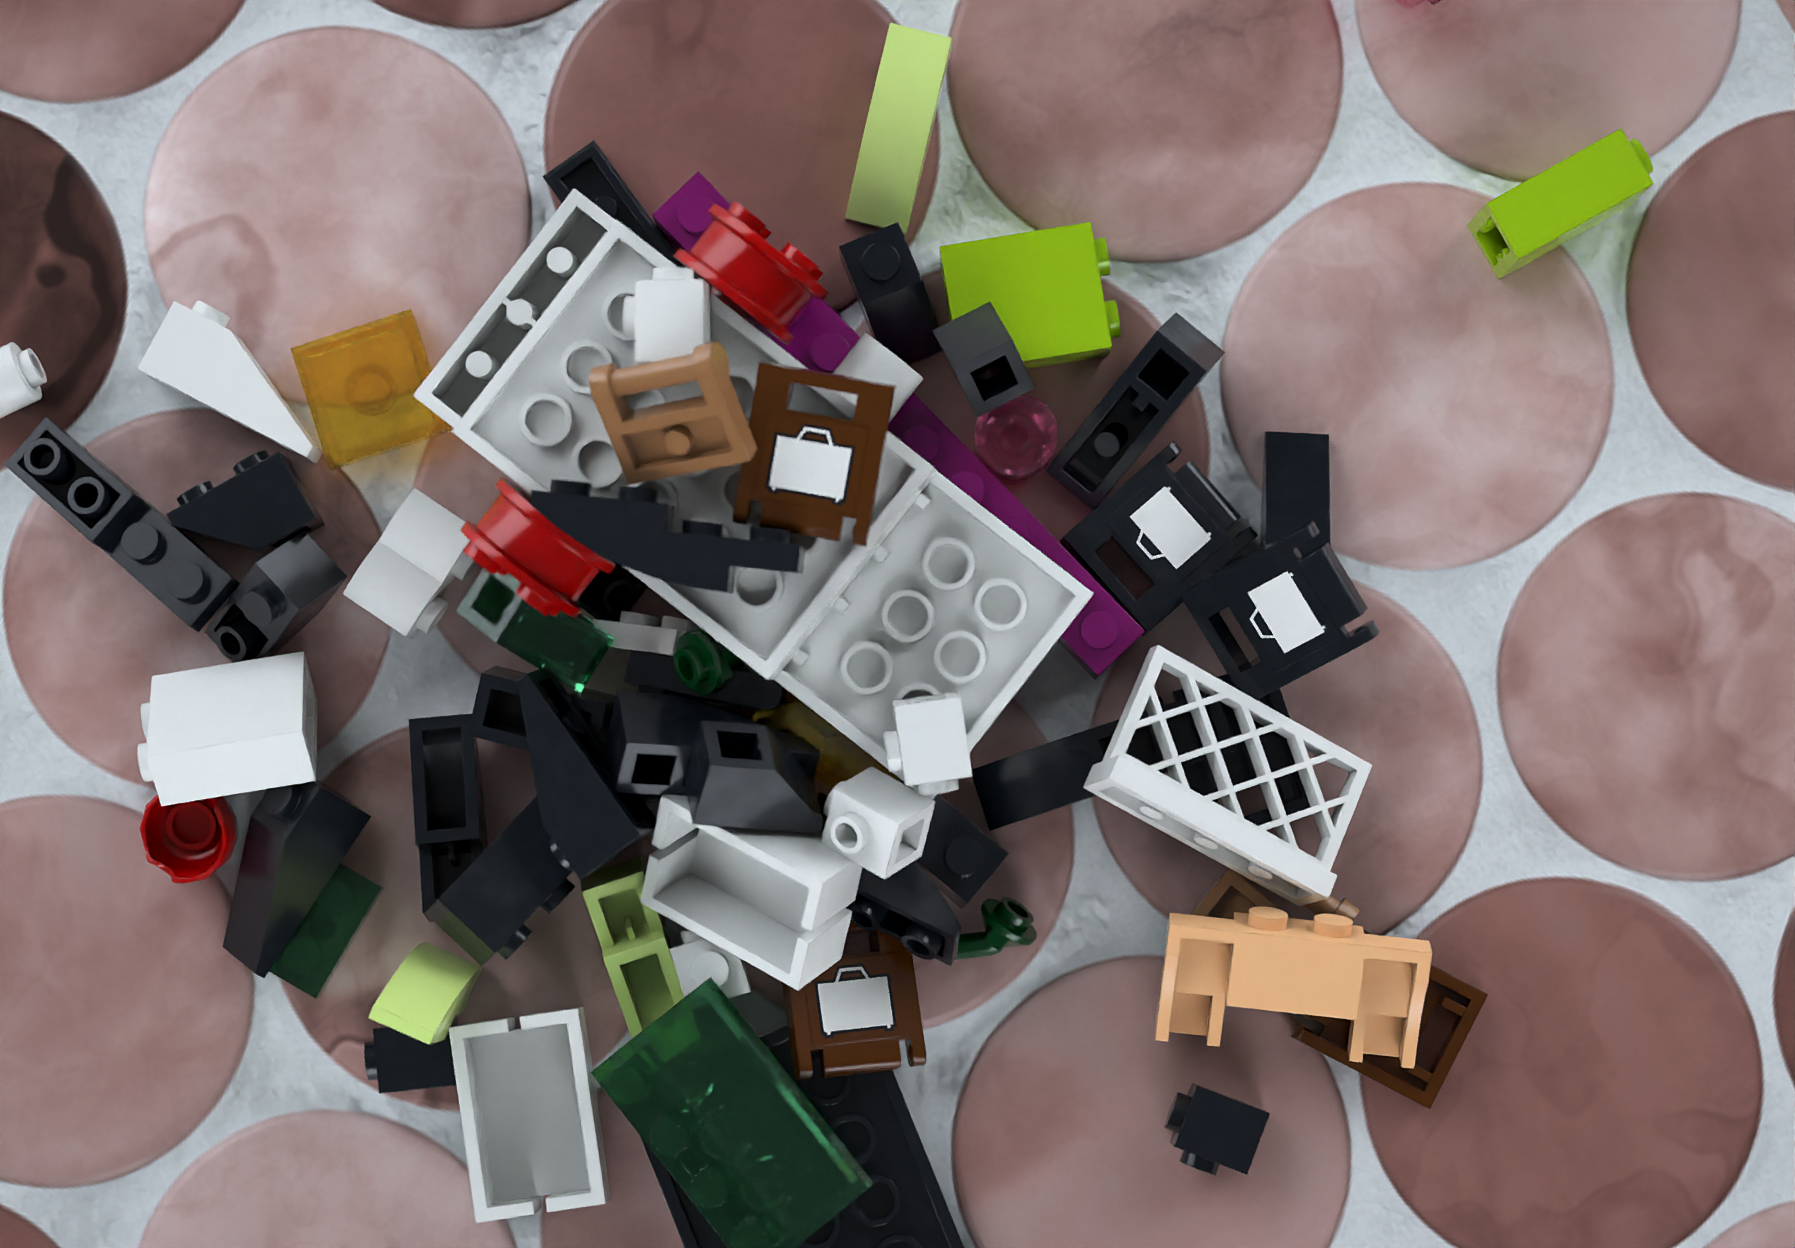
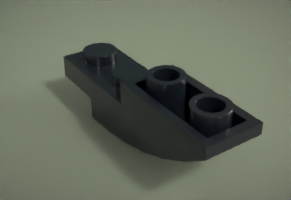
[4,417,240,632]
[530,479,806,594]
[971,693,1236,831]
[818,791,961,966]

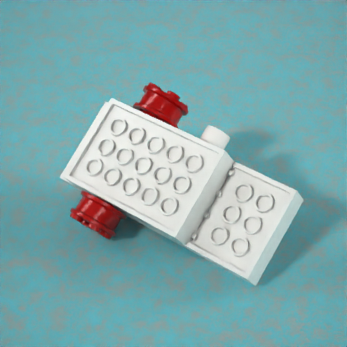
[413,188,1094,800]

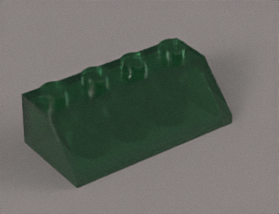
[591,977,873,1248]

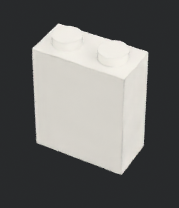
[138,651,318,806]

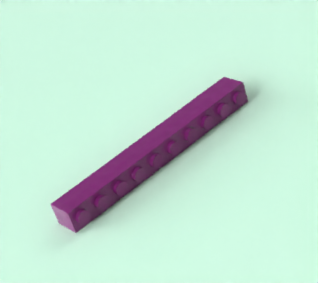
[652,171,1145,680]

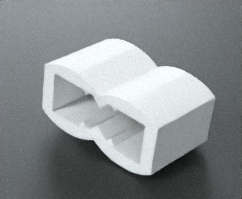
[343,488,477,639]

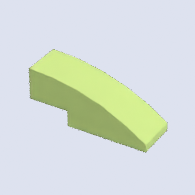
[845,23,952,235]
[581,856,705,1073]
[368,941,483,1045]

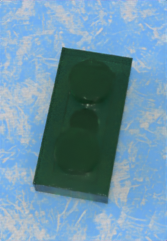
[269,862,384,999]

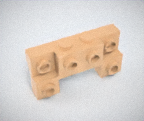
[1155,906,1432,1069]

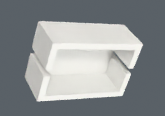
[640,795,863,990]
[449,1006,612,1223]

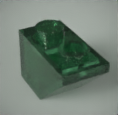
[456,568,615,692]

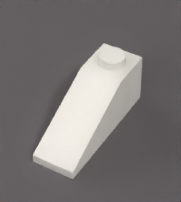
[138,300,322,464]

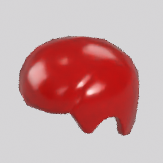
[140,794,239,884]

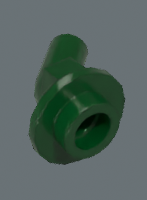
[674,629,745,695]
[955,897,1037,960]

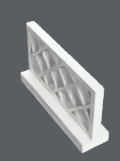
[1083,645,1372,906]

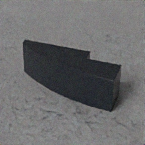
[409,714,488,922]

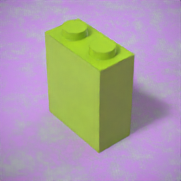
[1467,128,1654,280]
[939,222,1121,369]

